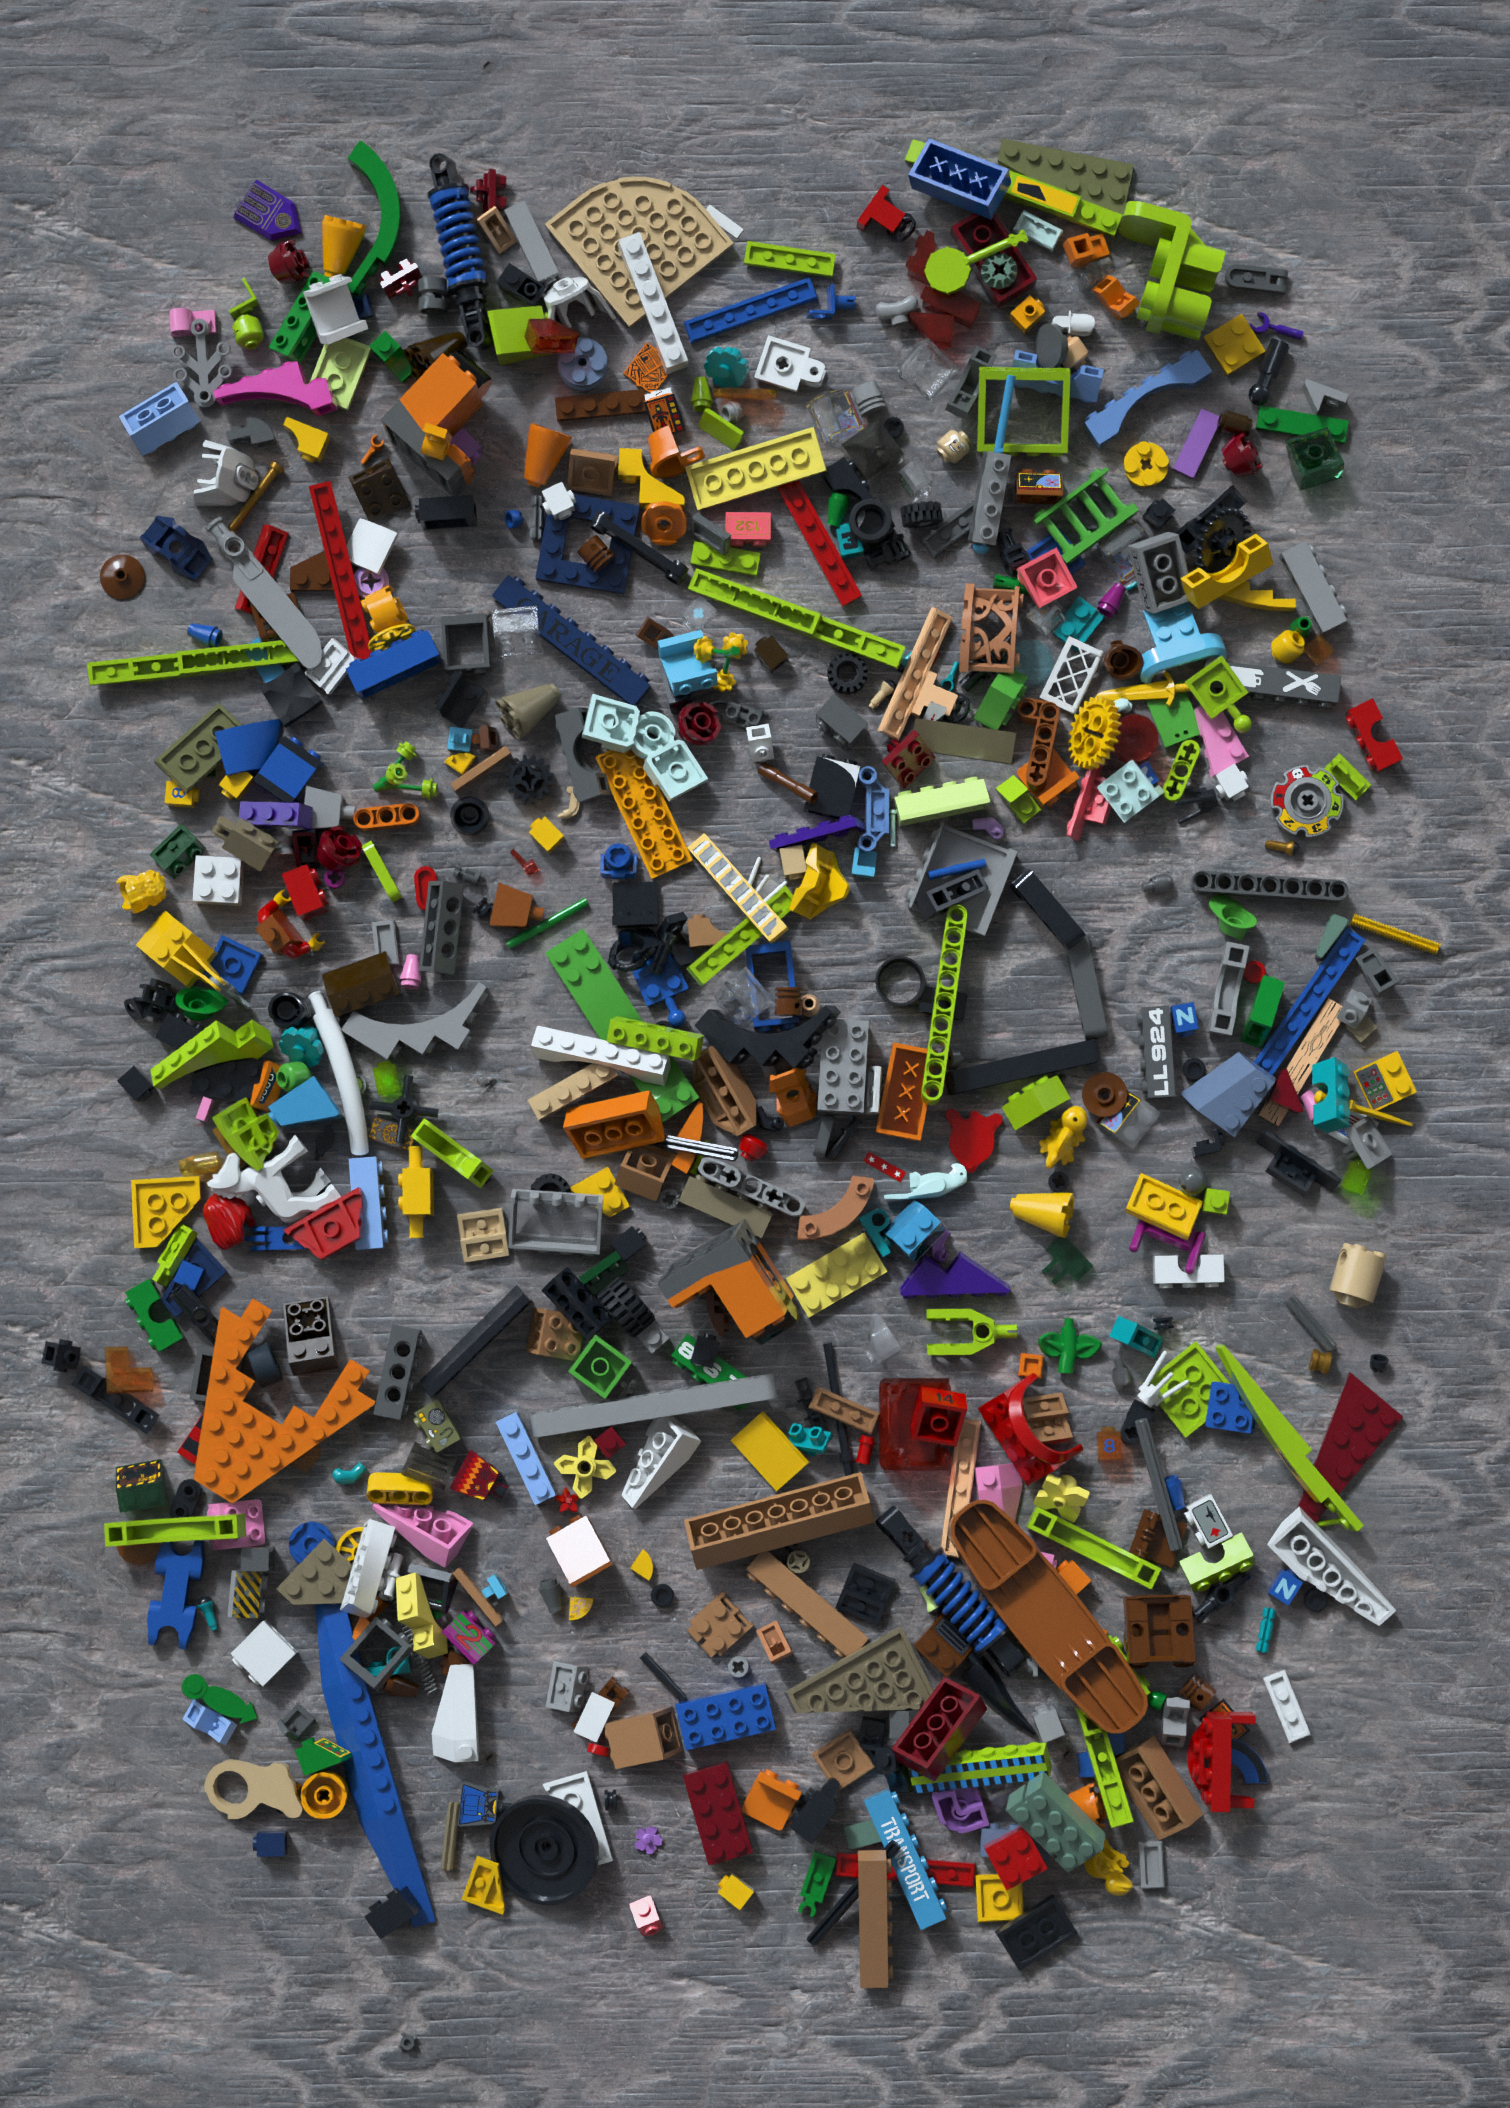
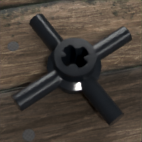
[370,1075,439,1144]

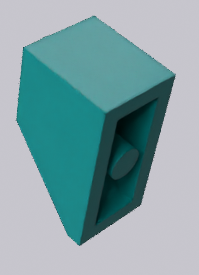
[1109,1316,1164,1358]

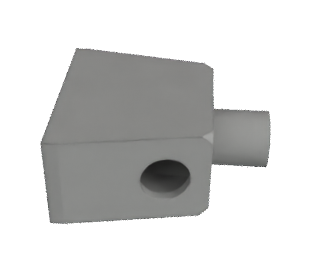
[303,786,356,831]

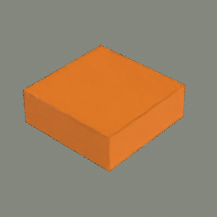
[1018,1353,1044,1378]

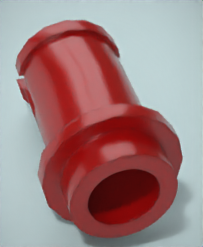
[855,1435,876,1465]

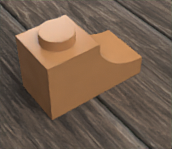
[687,914,728,949]

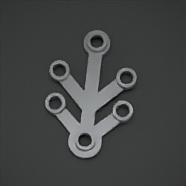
[172,319,233,407]

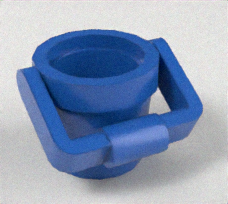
[600,843,637,879]

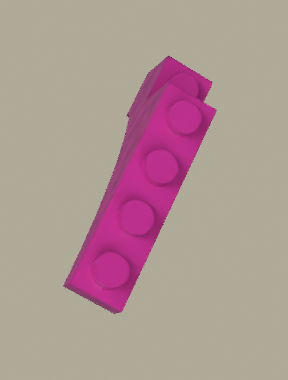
[213,361,338,417]

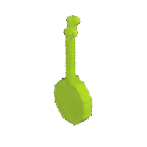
[924,230,1029,295]

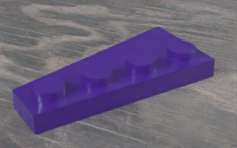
[769,815,865,852]

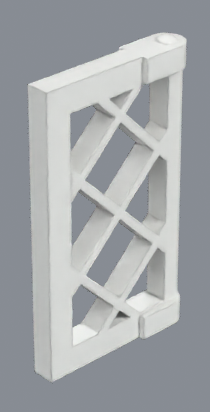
[1039,636,1105,714]

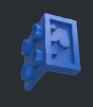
[1205,1381,1256,1434]

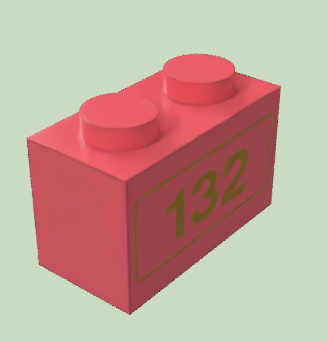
[726,512,771,547]

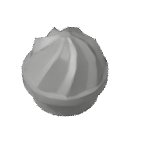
[721,401,744,423]

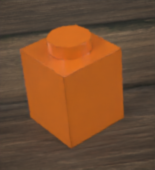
[1056,1559,1091,1595]

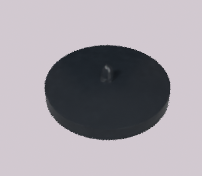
[490,1795,599,1905]

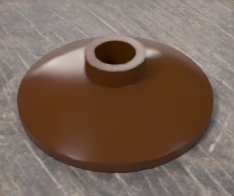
[100,555,145,599]
[1082,1072,1128,1117]

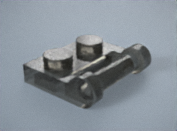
[401,1442,458,1490]

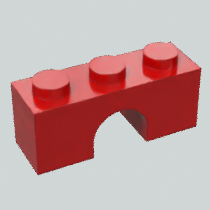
[1345,698,1403,774]

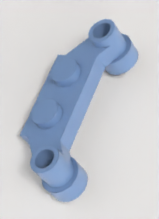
[857,766,889,853]

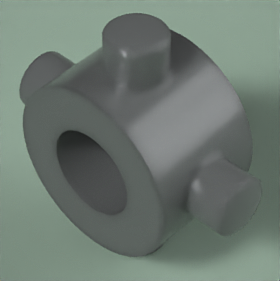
[398,2032,417,2052]

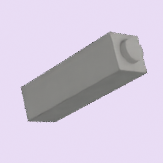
[504,201,560,287]

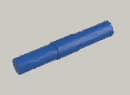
[927,859,987,880]

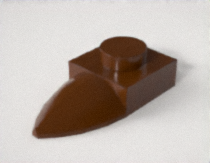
[636,616,675,649]

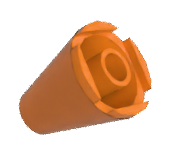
[524,423,572,488]
[1067,1782,1106,1829]

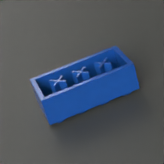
[908,138,1011,220]
[345,630,443,700]
[675,1682,776,1750]

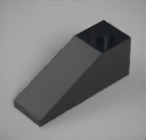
[914,869,989,921]

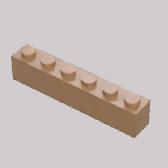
[746,1551,869,1658]
[858,1850,893,1988]

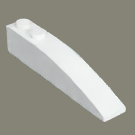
[1268,1507,1396,1626]

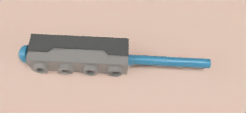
[968,375,1016,554]

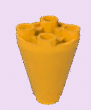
[322,215,367,277]

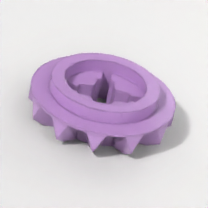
[354,567,389,598]

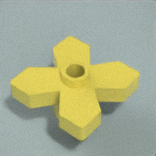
[554,1436,617,1499]
[1033,1474,1090,1523]

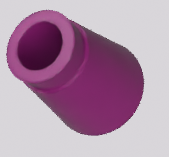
[1097,583,1126,618]

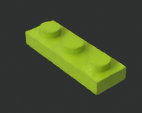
[690,541,761,576]

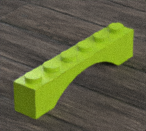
[1026,1506,1161,1589]
[104,1513,246,1547]

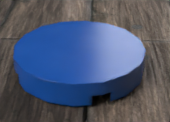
[289,1521,335,1564]

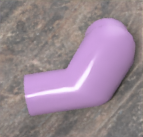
[972,817,1004,839]

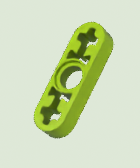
[1162,740,1200,803]
[362,841,403,903]

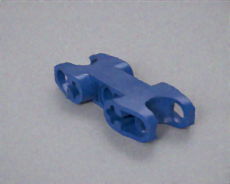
[147,1540,205,1650]

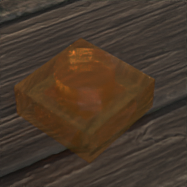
[1304,633,1335,666]

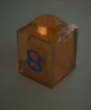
[1096,1427,1121,1460]

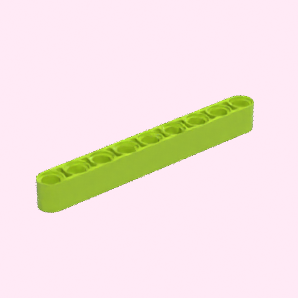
[921,905,967,1105]

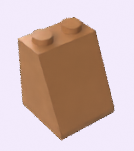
[605,1706,683,1769]

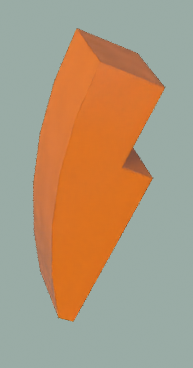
[671,1101,704,1175]

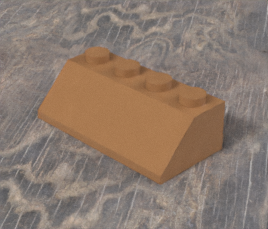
[1115,1735,1203,1841]

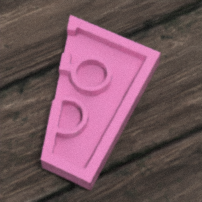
[1194,706,1249,777]

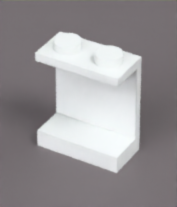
[303,274,368,344]

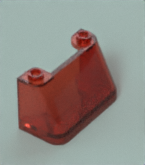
[879,1378,951,1471]

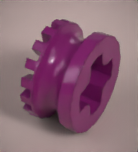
[324,869,346,889]

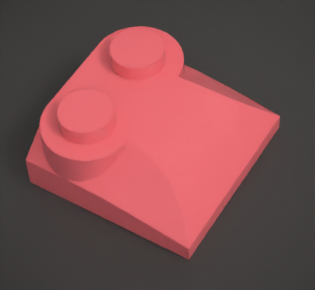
[1016,547,1078,609]

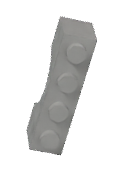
[1207,942,1250,1037]

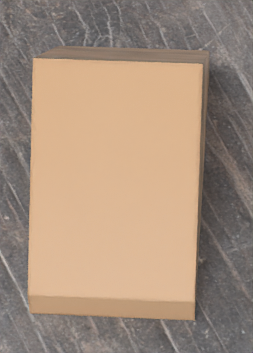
[477,206,517,254]

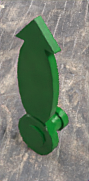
[181,1674,257,1724]

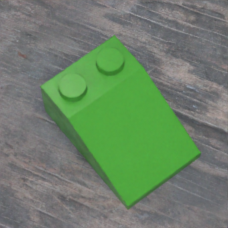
[629,1056,700,1124]

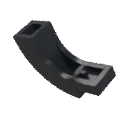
[1175,485,1248,554]

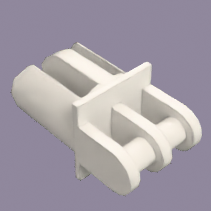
[1052,311,1095,336]

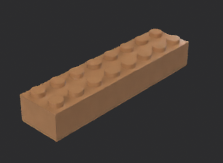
[684,1472,875,1570]

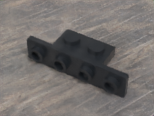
[1256,1130,1342,1196]

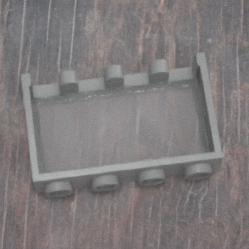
[508,1189,604,1256]

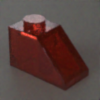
[909,311,954,350]
[524,318,579,354]

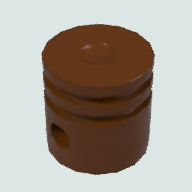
[577,535,615,573]
[775,987,803,1016]
[1178,1673,1216,1712]

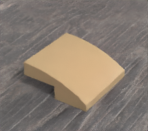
[457,1208,509,1263]

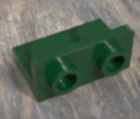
[149,823,206,879]
[579,1251,629,1295]

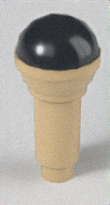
[869,679,896,709]

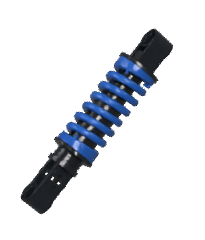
[427,153,493,350]
[875,1505,1027,1677]

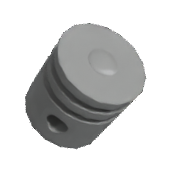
[851,381,886,417]

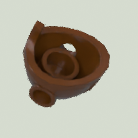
[1103,640,1143,680]

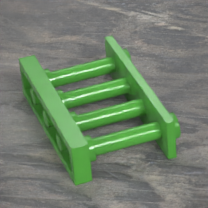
[1032,467,1139,566]

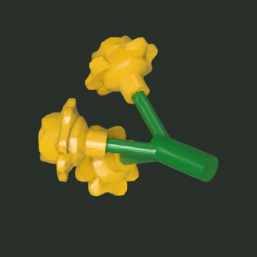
[693,632,748,692]

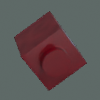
[594,1426,627,1459]

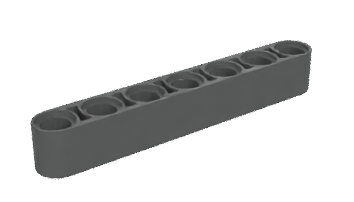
[1190,871,1349,903]

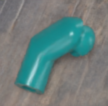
[332,1462,367,1484]

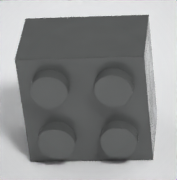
[816,694,868,750]

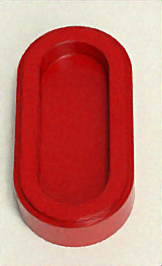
[414,866,437,911]

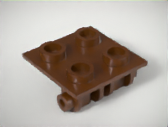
[1129,1509,1188,1568]

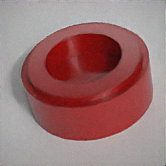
[1243,961,1266,984]
[586,1743,611,1758]

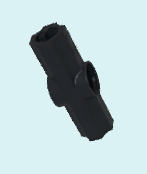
[170,1283,219,1346]

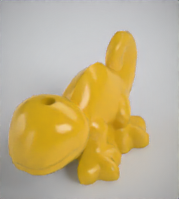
[1039,1106,1087,1169]
[1081,1839,1133,1896]

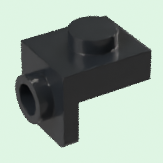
[690,1333,720,1368]

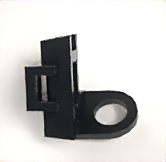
[124,978,176,1022]

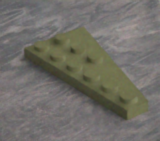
[997,138,1134,230]

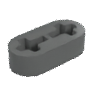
[813,1114,835,1159]

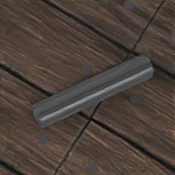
[1285,1295,1337,1352]

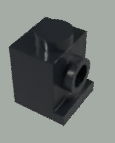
[1142,498,1176,532]

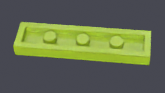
[744,241,836,278]

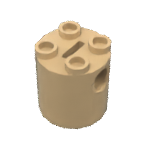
[1329,1243,1387,1309]

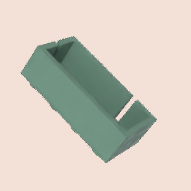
[1006,1771,1106,1873]

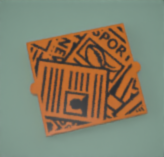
[623,342,669,394]

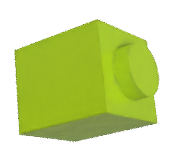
[1202,1188,1230,1215]

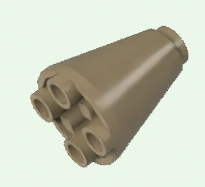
[496,683,561,740]

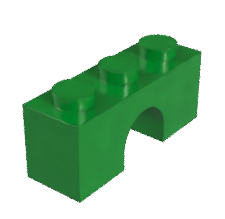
[125,1279,185,1352]

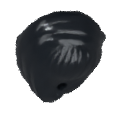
[268,992,313,1029]

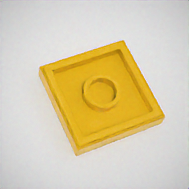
[975,1874,1024,1922]

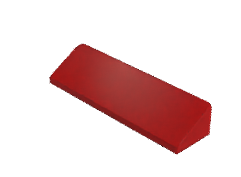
[235,525,289,615]

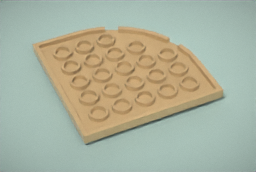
[545,176,734,329]

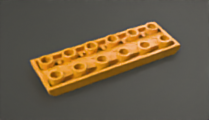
[595,749,693,879]

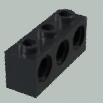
[541,1267,613,1341]

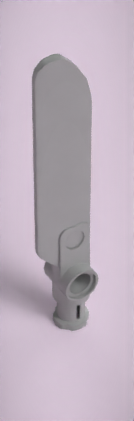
[205,516,322,669]

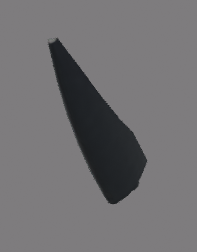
[961,1652,1036,1735]

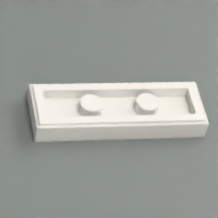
[1263,1670,1311,1743]

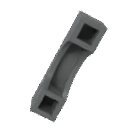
[555,707,611,803]

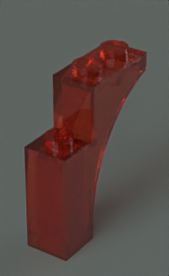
[905,230,981,329]

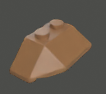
[692,1046,756,1136]

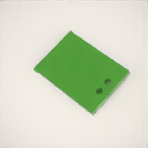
[1145,680,1200,748]

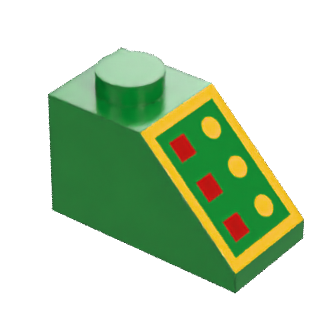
[295,1737,353,1776]

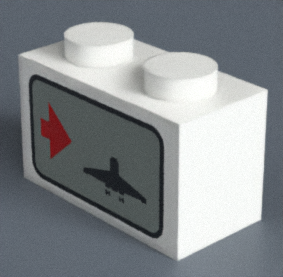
[1184,1494,1233,1548]

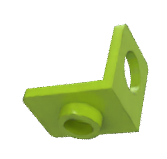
[229,277,259,319]

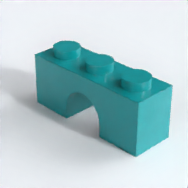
[1312,1057,1350,1134]

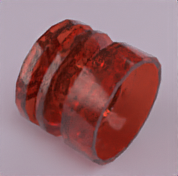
[1111,714,1158,764]

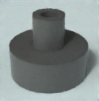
[940,1047,964,1070]

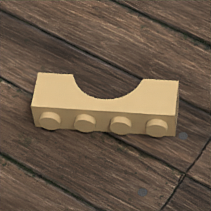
[528,1063,619,1121]

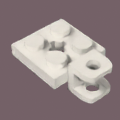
[754,335,826,393]

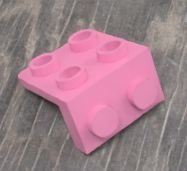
[207,1499,265,1550]

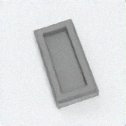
[371,920,400,966]
[1138,1840,1165,1889]

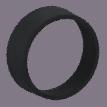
[875,956,925,1006]

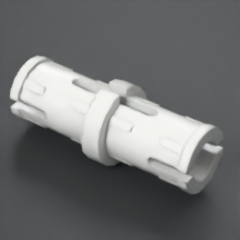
[379,1553,403,1601]

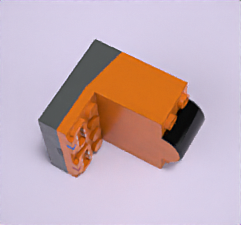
[381,350,492,496]
[657,1219,799,1345]

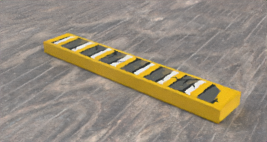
[687,833,789,944]

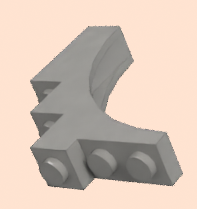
[341,983,489,1060]

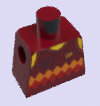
[449,1450,508,1501]

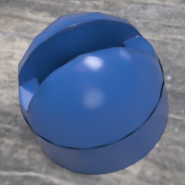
[505,510,524,529]

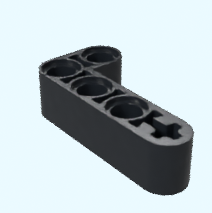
[1009,868,1086,951]

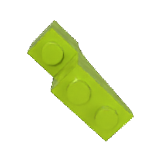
[411,1118,494,1189]

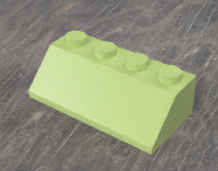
[894,777,990,826]

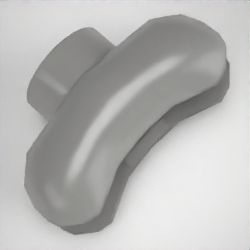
[876,295,918,326]

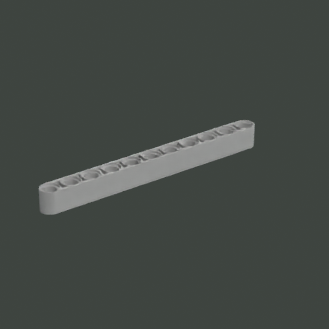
[529,1374,778,1437]

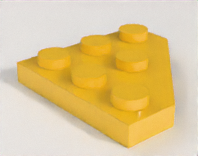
[131,1176,202,1248]

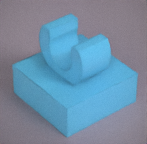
[447,727,473,753]
[481,1573,509,1599]

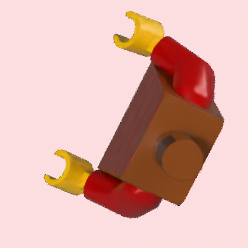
[255,889,325,959]

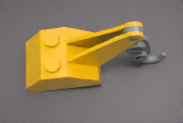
[136,910,251,1010]

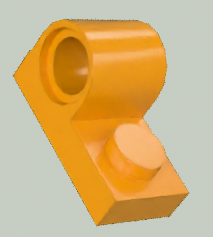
[421,423,452,461]

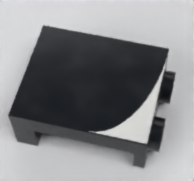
[804,754,861,820]

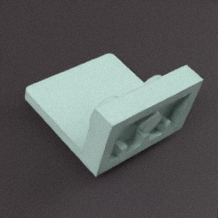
[1097,760,1164,823]

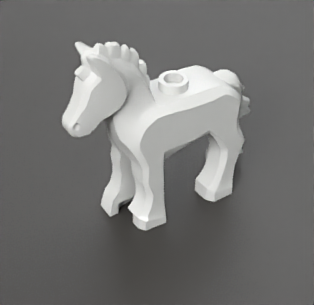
[207,1135,341,1223]

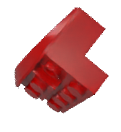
[977,1373,1083,1486]
[1187,1711,1256,1812]

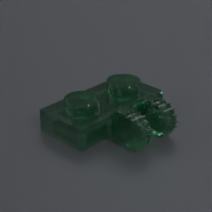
[1042,1237,1093,1285]

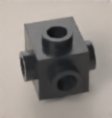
[41,1339,81,1373]

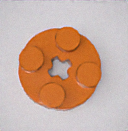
[641,501,687,546]

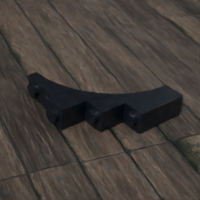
[694,1005,841,1069]

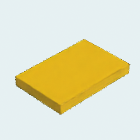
[1124,1173,1203,1240]
[730,1411,809,1491]

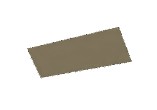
[914,718,1016,764]

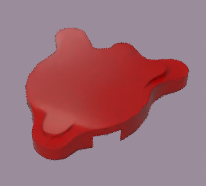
[945,1109,1002,1173]

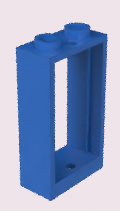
[745,941,799,1032]

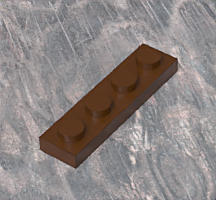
[555,389,647,422]

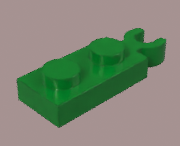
[798,1850,836,1917]

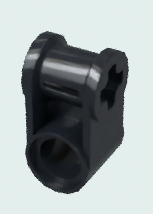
[1119,1399,1155,1444]

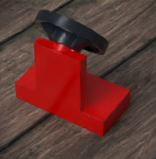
[856,185,916,242]

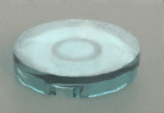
[1015,639,1053,685]

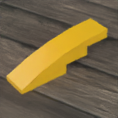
[1218,581,1296,612]

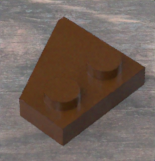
[290,551,334,591]

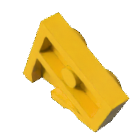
[461,1856,505,1915]

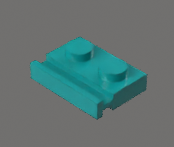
[1051,596,1105,652]

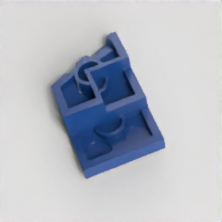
[215,719,281,777]

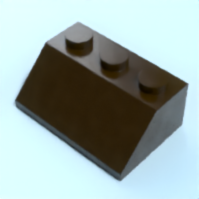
[322,951,402,1017]

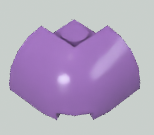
[932,1787,989,1833]

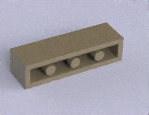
[679,1174,773,1239]

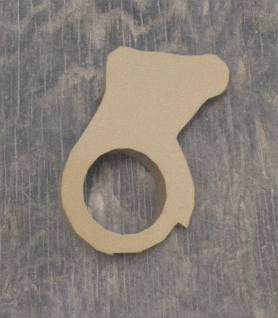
[204,1759,303,1819]

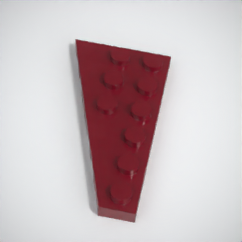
[1297,1372,1403,1522]

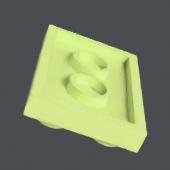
[310,338,371,411]

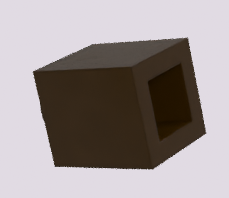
[754,635,789,673]

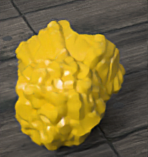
[116,870,167,913]

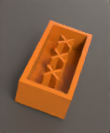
[875,1042,938,1142]

